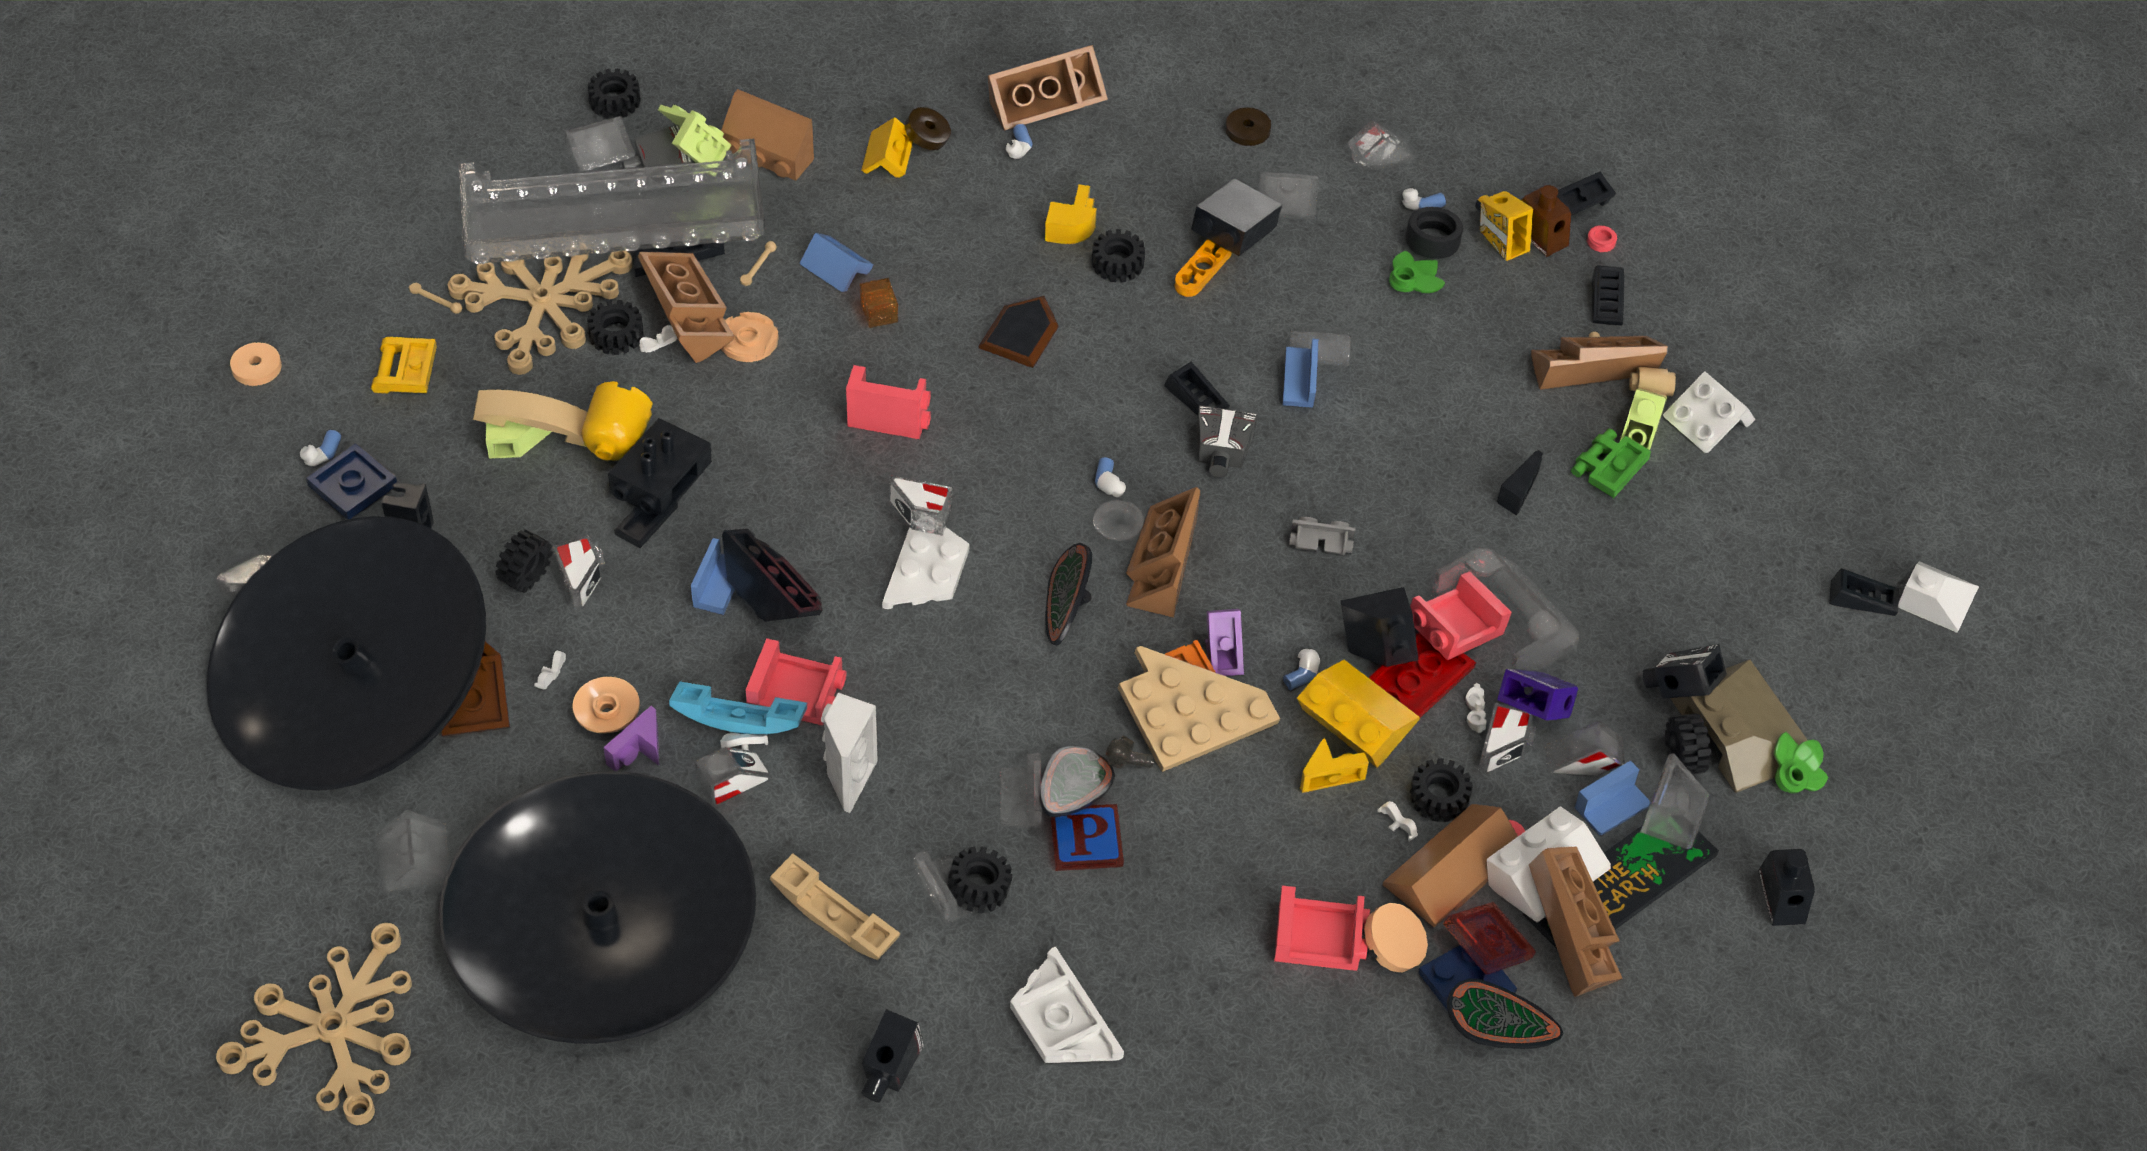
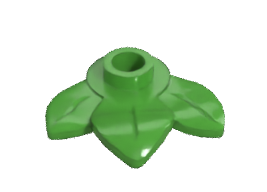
[1389,251,1445,293]
[1774,732,1828,793]

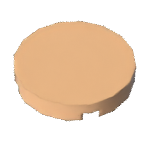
[721,312,779,362]
[1364,903,1428,973]

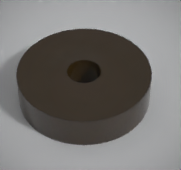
[905,107,951,150]
[1225,107,1271,146]

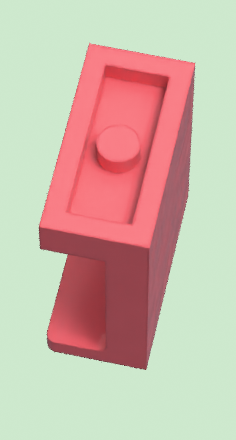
[846,365,931,439]
[1410,571,1512,660]
[745,638,847,726]
[1274,886,1370,971]

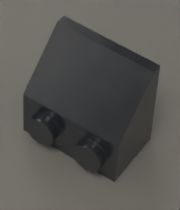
[1340,587,1419,667]

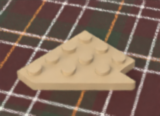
[1118,646,1280,772]

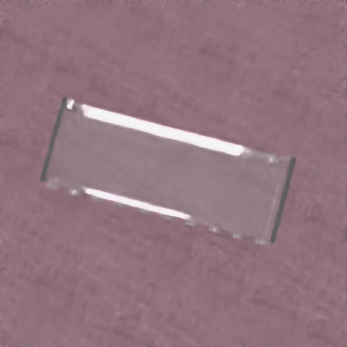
[459,139,765,264]

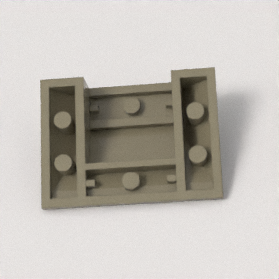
[1670,660,1807,793]

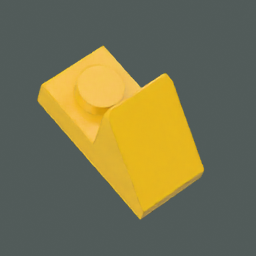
[1300,738,1369,793]

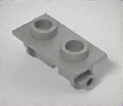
[1289,517,1356,556]

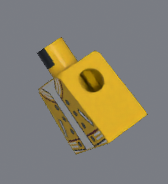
[1475,191,1533,261]

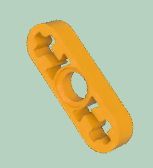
[1174,239,1232,297]

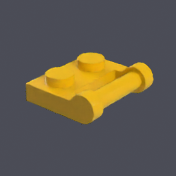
[371,337,437,394]

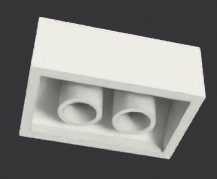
[821,693,878,813]
[1487,806,1611,922]

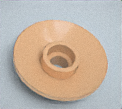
[573,677,640,733]

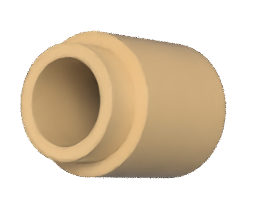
[1629,367,1675,397]

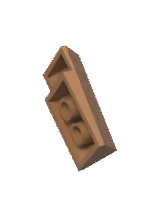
[988,45,1108,131]
[638,252,734,363]
[1531,336,1668,389]
[1126,487,1200,618]
[1383,804,1518,927]
[1529,846,1623,997]

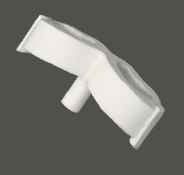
[1465,683,1486,733]

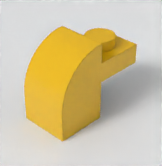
[1045,184,1097,244]

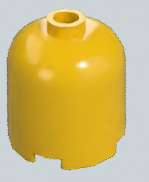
[581,381,653,461]

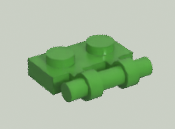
[1571,428,1651,498]

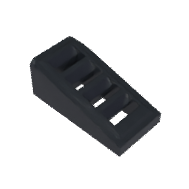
[1592,265,1624,326]
[1164,361,1230,415]
[1497,450,1543,516]
[1829,568,1899,616]

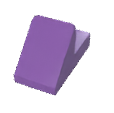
[1205,609,1244,676]
[603,706,659,771]

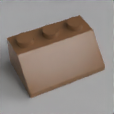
[721,89,814,181]

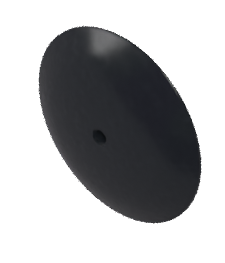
[207,516,486,791]
[439,771,756,1044]

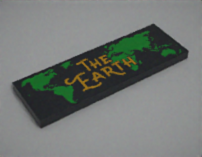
[1523,805,1719,949]

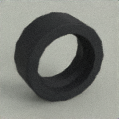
[1405,207,1464,259]

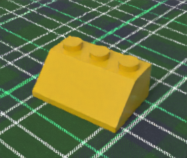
[1297,660,1420,768]

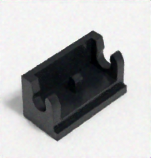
[1557,171,1616,216]
[381,483,434,529]

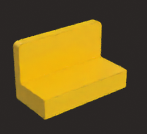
[862,117,913,178]

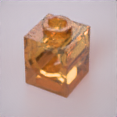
[860,278,898,328]

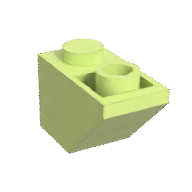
[1620,388,1667,450]
[486,421,552,459]

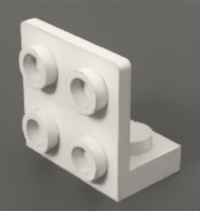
[1663,371,1755,453]

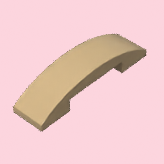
[473,390,587,447]
[770,853,900,960]

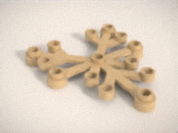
[448,243,633,375]
[216,923,412,1125]

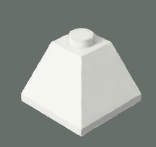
[1898,561,1979,633]

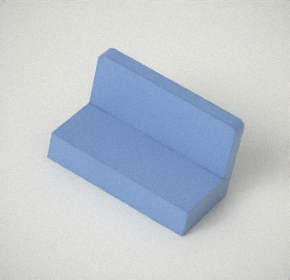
[800,233,874,292]
[1283,339,1319,407]
[691,538,735,615]
[1575,761,1651,835]

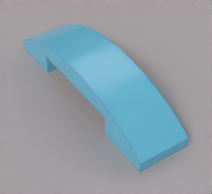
[669,681,807,734]

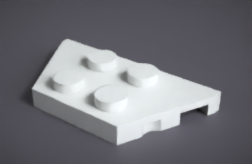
[882,508,969,609]
[1010,947,1124,1063]

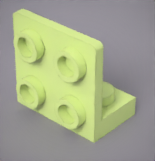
[658,105,731,174]

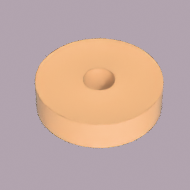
[230,342,282,386]

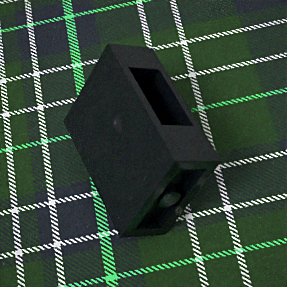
[608,418,712,516]

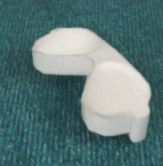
[639,325,677,352]
[534,650,566,690]
[720,732,768,752]
[1377,801,1418,841]

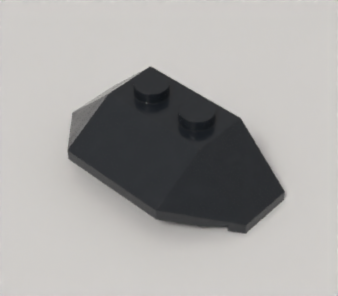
[722,529,823,622]

